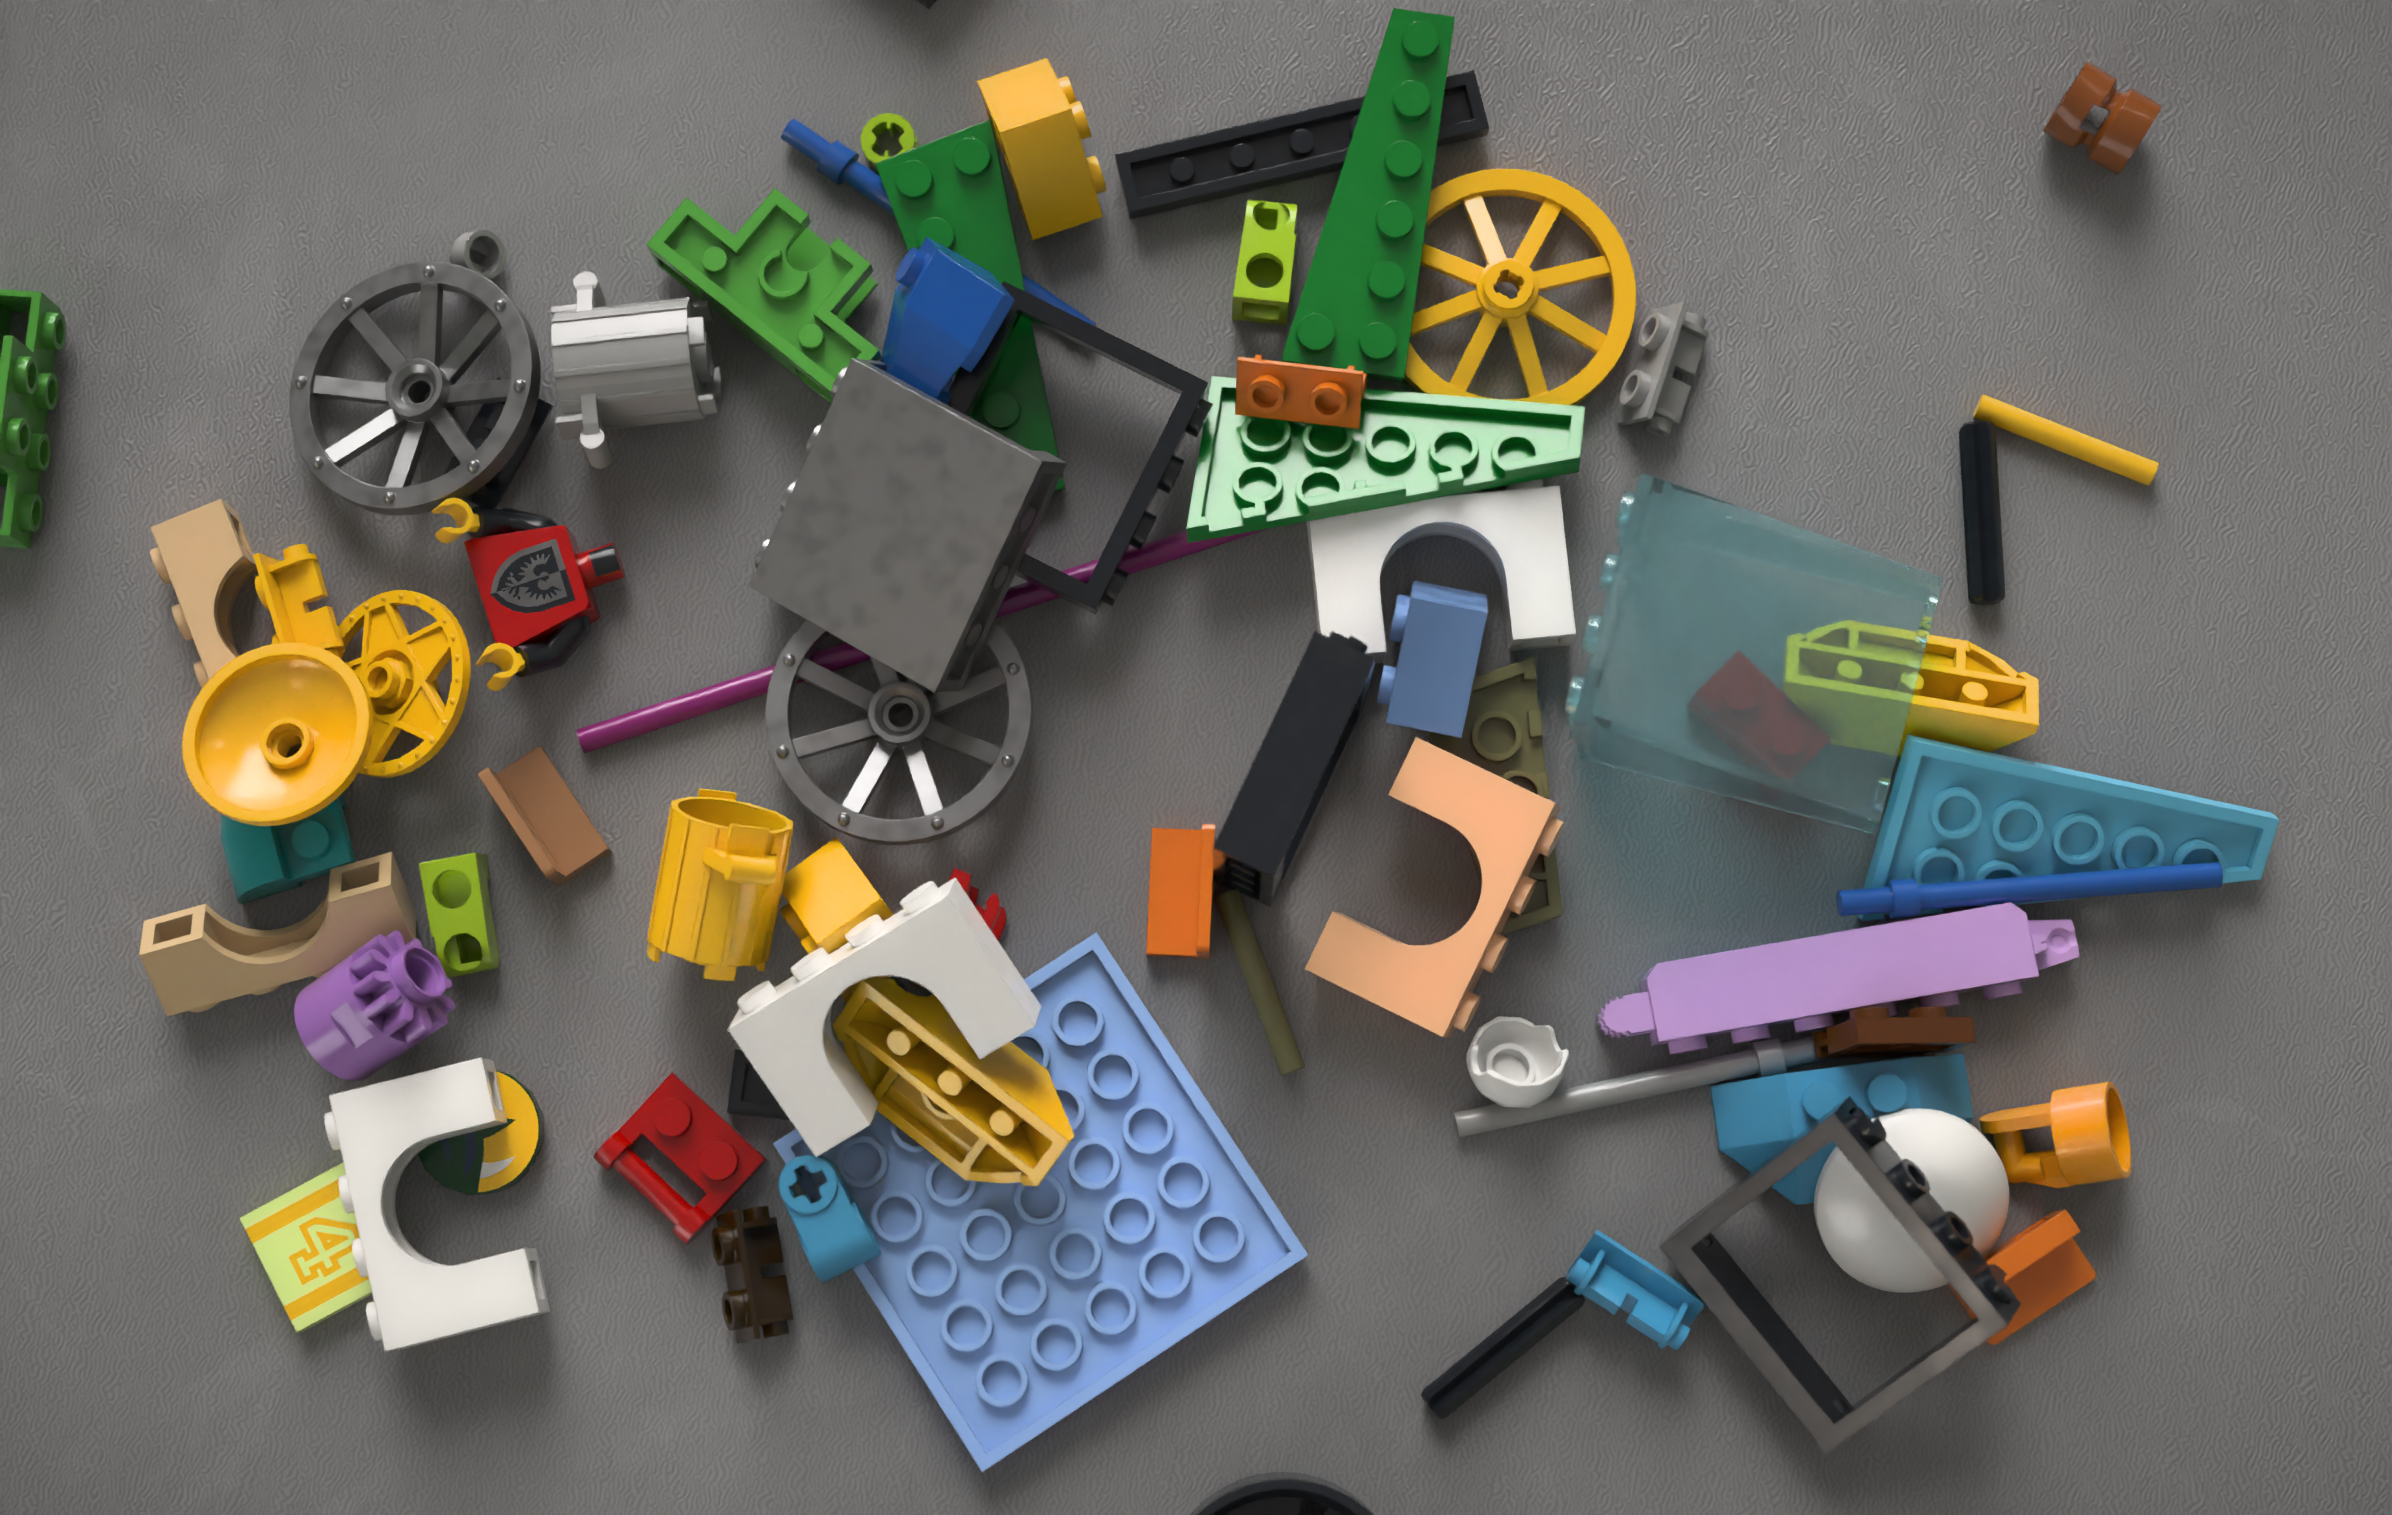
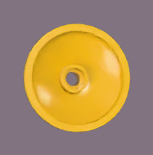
[182,643,373,826]

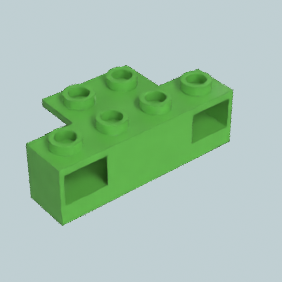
[646,188,881,404]
[0,289,66,549]

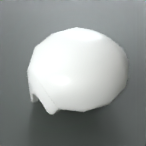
[1466,1016,1569,1108]

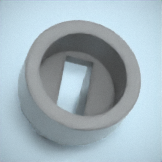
[450,230,505,279]

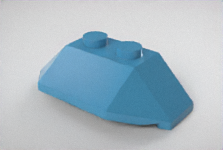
[1709,1054,1974,1205]

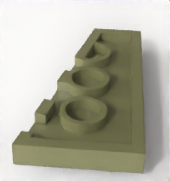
[1425,656,1563,936]

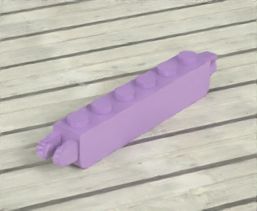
[1596,902,2079,1055]

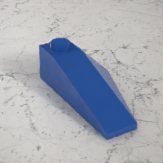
[880,237,1015,405]

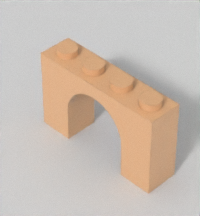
[1305,737,1565,1037]

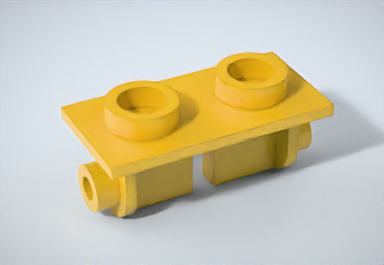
[253,544,345,660]

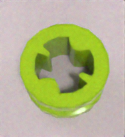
[860,113,918,171]

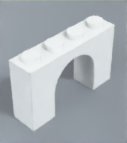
[1307,479,1576,664]
[728,878,1041,1157]
[324,1057,550,1351]

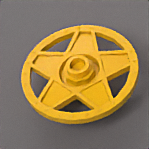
[338,590,471,778]

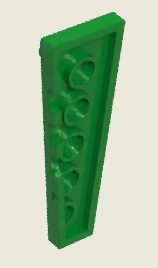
[1282,8,1455,383]
[875,120,1066,495]

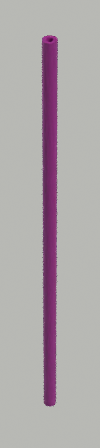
[577,528,1271,753]

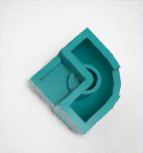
[221,793,356,904]

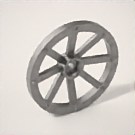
[289,262,541,516]
[766,619,1033,845]

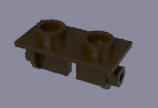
[711,1206,794,1344]

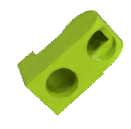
[1232,199,1298,325]
[419,853,499,978]

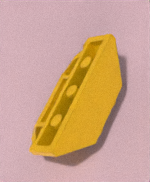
[1781,620,2039,756]
[832,976,1074,1186]

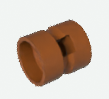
[2043,62,2162,175]

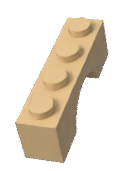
[150,499,302,753]
[139,852,417,1017]

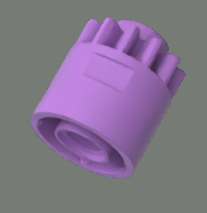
[294,930,455,1081]

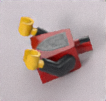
[432,498,625,691]

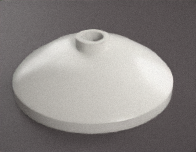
[1814,1109,2009,1293]

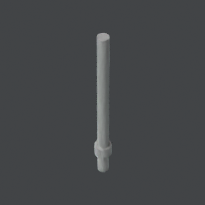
[1454,1036,1830,1137]

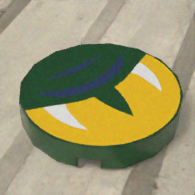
[418,1070,544,1195]

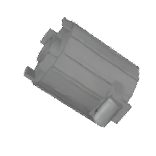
[551,271,722,469]

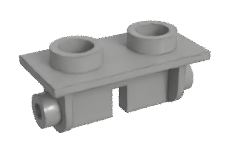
[1617,301,1708,437]

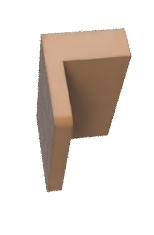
[478,745,612,887]

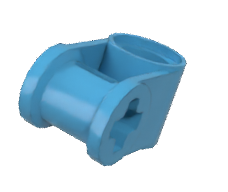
[778,1154,881,1283]

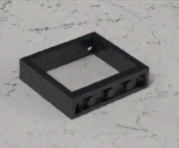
[947,281,1213,615]
[1213,631,1376,907]
[1660,1096,2021,1454]

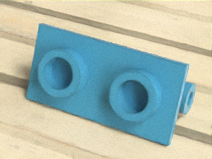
[1566,1230,1706,1351]

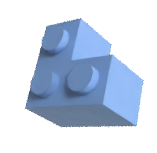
[1376,580,1488,738]

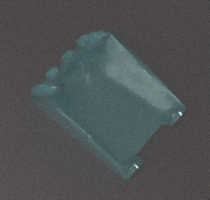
[1565,474,1943,835]

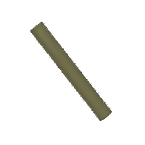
[1214,889,1305,1076]

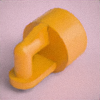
[1979,1082,2132,1188]

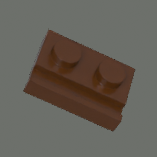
[1813,1006,1976,1059]

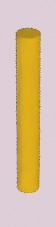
[1973,394,2159,486]

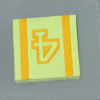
[240,1163,372,1332]

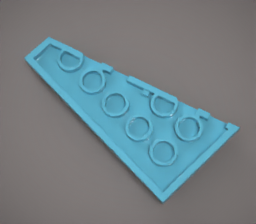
[1857,734,2279,921]

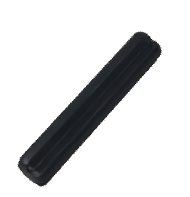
[1959,421,2005,605]
[1421,1276,1585,1419]

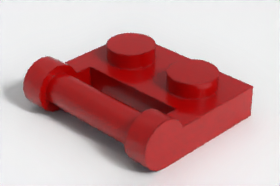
[593,1073,768,1245]

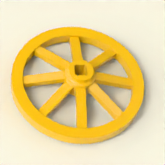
[1404,169,1636,406]

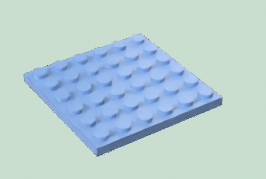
[773,932,1308,1472]

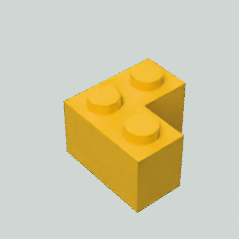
[977,58,1107,240]
[779,837,894,1004]

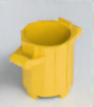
[646,788,794,981]

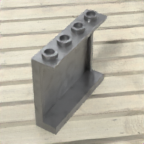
[749,358,1067,693]

